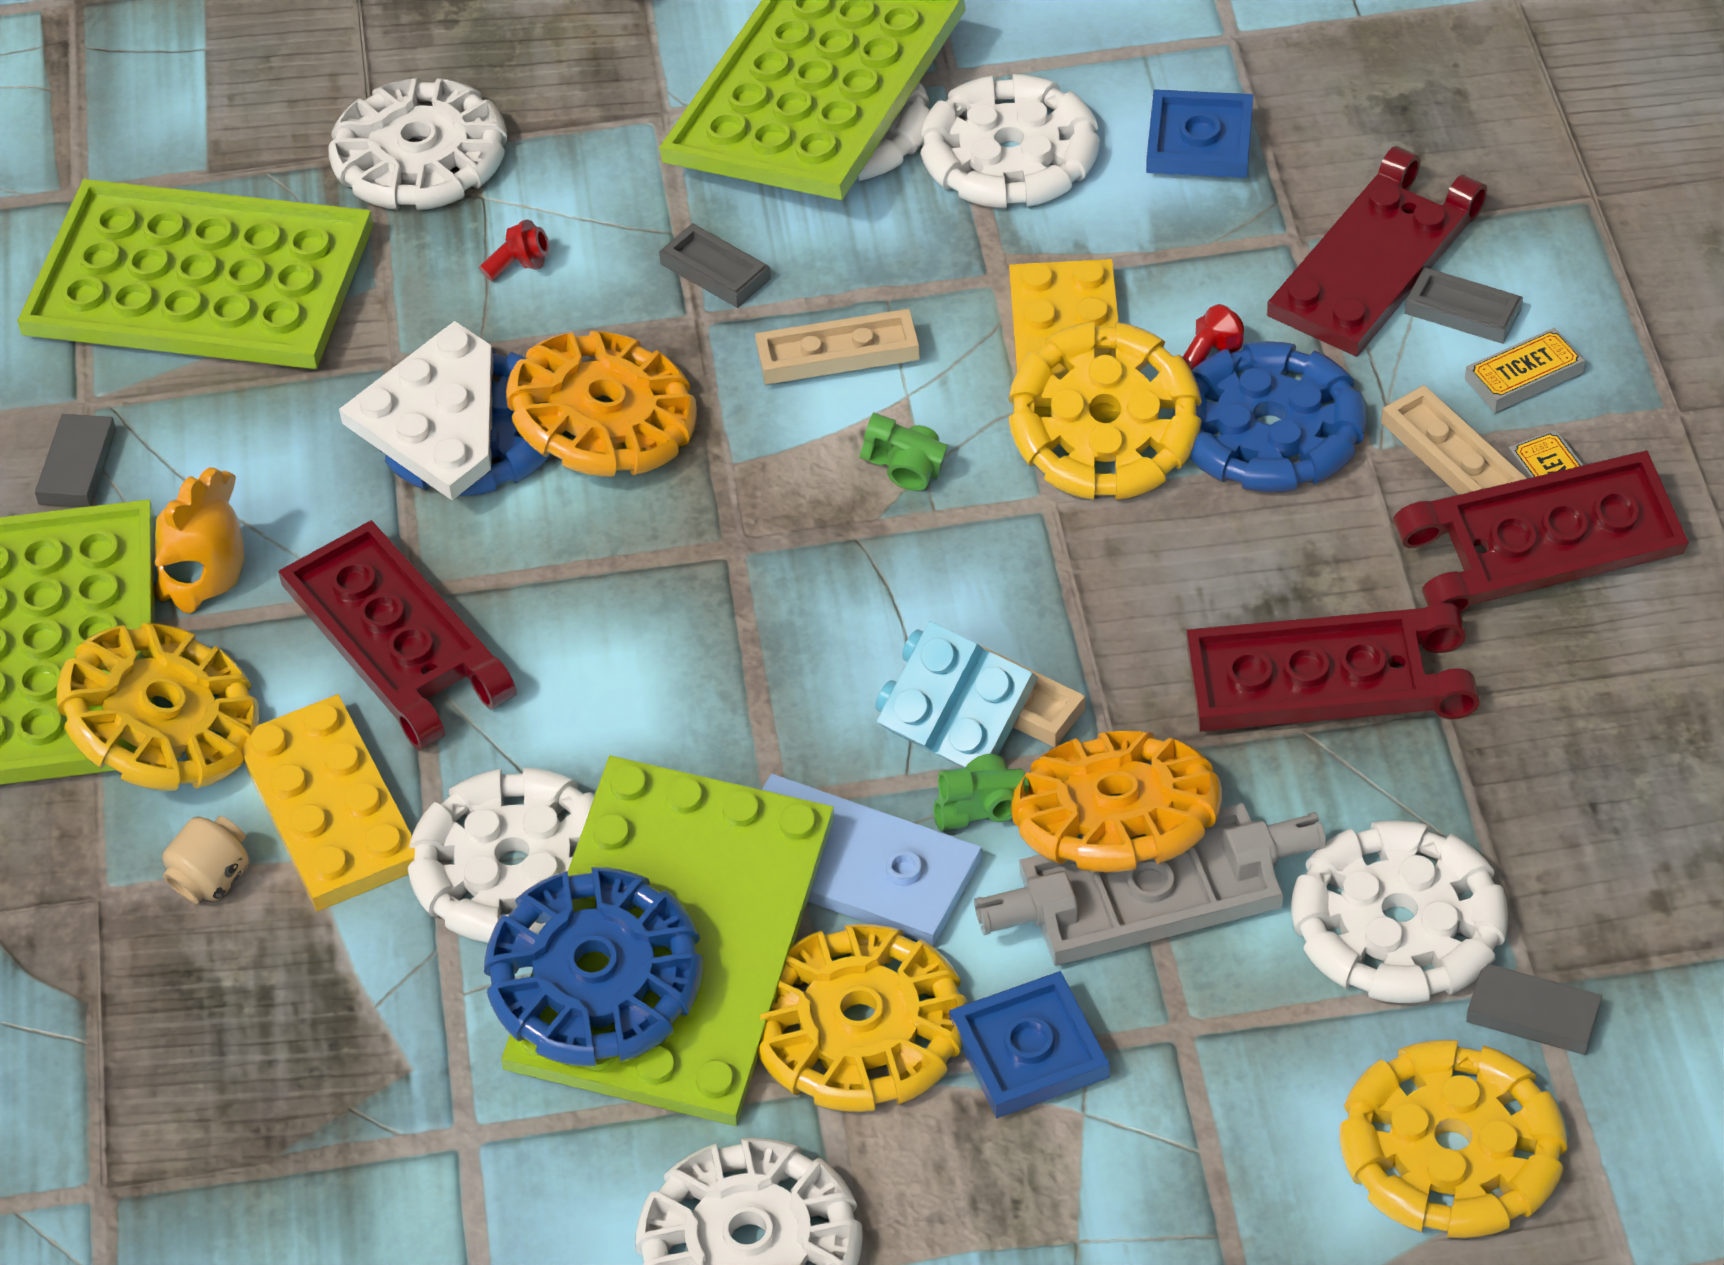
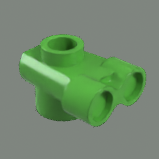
[859,412,948,491]
[933,754,1029,831]

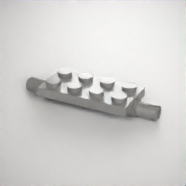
[974,803,1326,966]

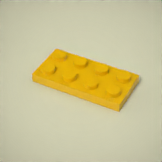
[1009,259,1120,423]
[241,694,415,912]

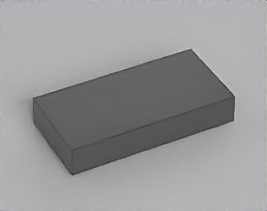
[659,223,771,308]
[1404,267,1523,344]
[35,414,116,507]
[1466,964,1602,1055]

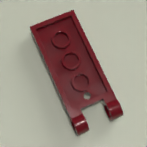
[1267,146,1487,357]
[1393,450,1689,613]
[278,520,517,751]
[1186,603,1480,732]

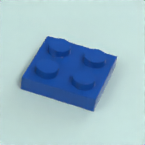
[1146,89,1254,178]
[949,971,1110,1119]

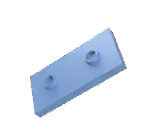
[762,773,982,947]

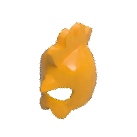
[155,467,245,614]

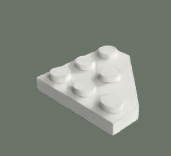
[339,321,493,500]

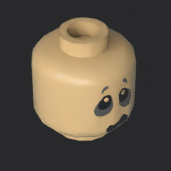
[162,816,249,904]

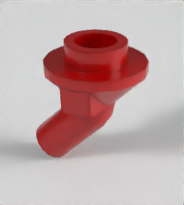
[479,219,550,281]
[1182,304,1244,371]

